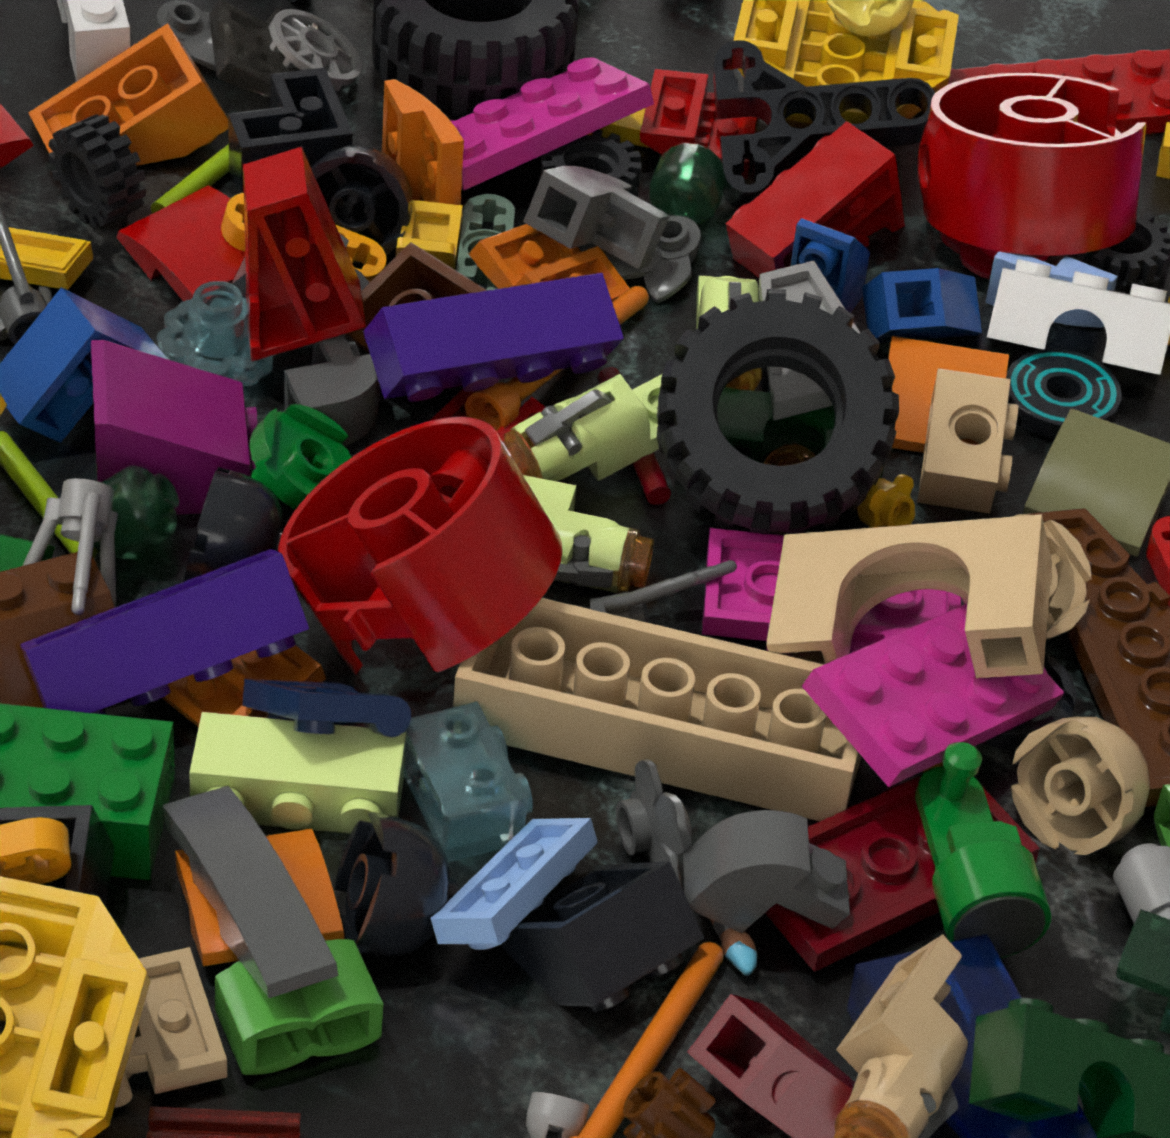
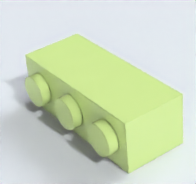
[190,712,406,834]

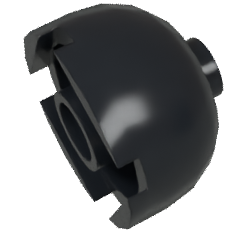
[311,145,412,264]
[183,467,283,582]
[334,812,458,958]

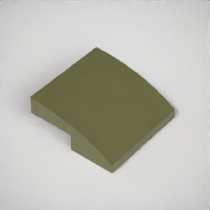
[1023,408,1170,557]

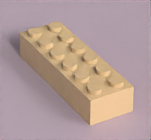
[452,598,862,821]

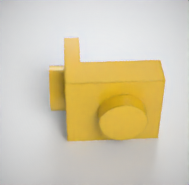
[396,200,463,270]

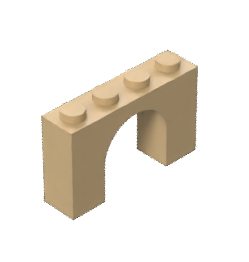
[766,514,1052,678]

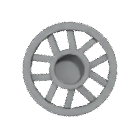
[268,9,362,91]

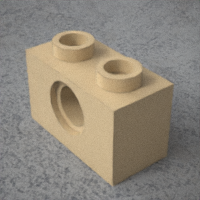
[917,368,1018,514]

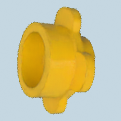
[858,474,915,528]

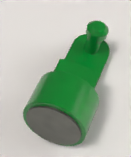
[915,742,1052,960]

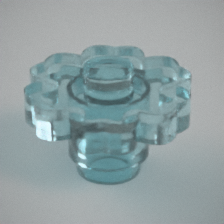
[157,281,274,386]

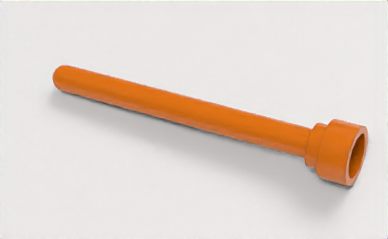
[465,286,649,431]
[569,942,724,1138]

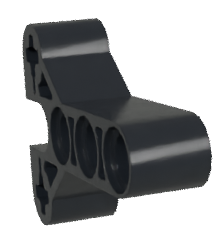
[714,40,935,209]

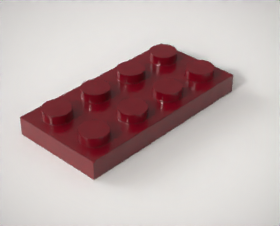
[765,766,1040,972]

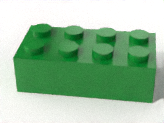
[0,703,175,881]

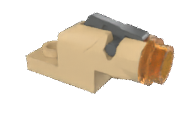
[834,934,968,1138]

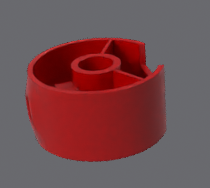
[918,73,1146,256]
[278,417,563,674]

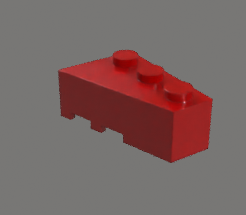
[726,121,905,278]
[243,147,366,362]

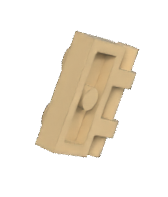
[114,947,227,1108]

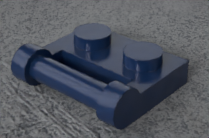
[242,679,411,737]

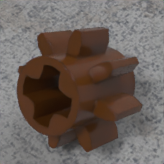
[623,1068,716,1138]

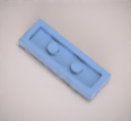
[430,818,598,950]

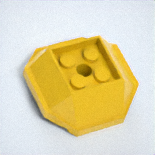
[733,0,959,129]
[0,876,151,1138]

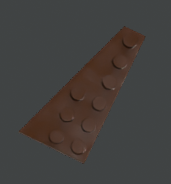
[1027,508,1170,807]

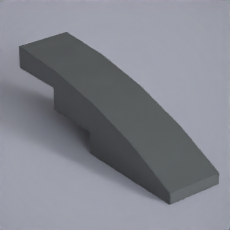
[162,785,339,998]

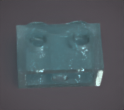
[404,701,533,863]

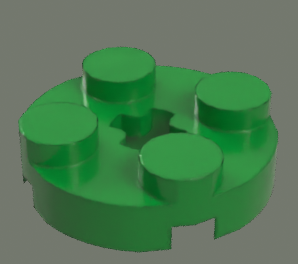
[250,404,352,510]

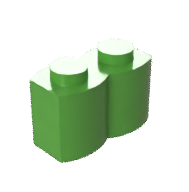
[215,939,384,1075]

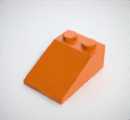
[28,23,229,166]

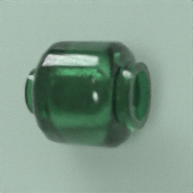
[649,143,725,225]
[93,465,179,560]

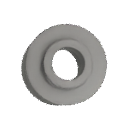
[1113,843,1170,950]

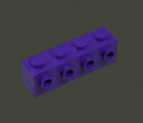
[363,273,624,402]
[20,549,309,715]

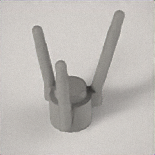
[22,478,118,615]

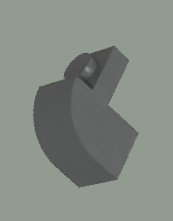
[523,166,670,269]
[284,334,380,446]
[683,810,850,933]

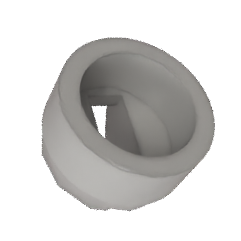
[526,1092,590,1138]

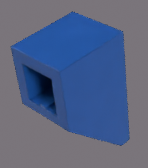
[790,218,870,313]
[862,268,982,343]

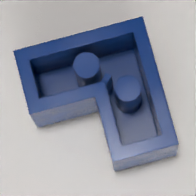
[0,287,167,443]

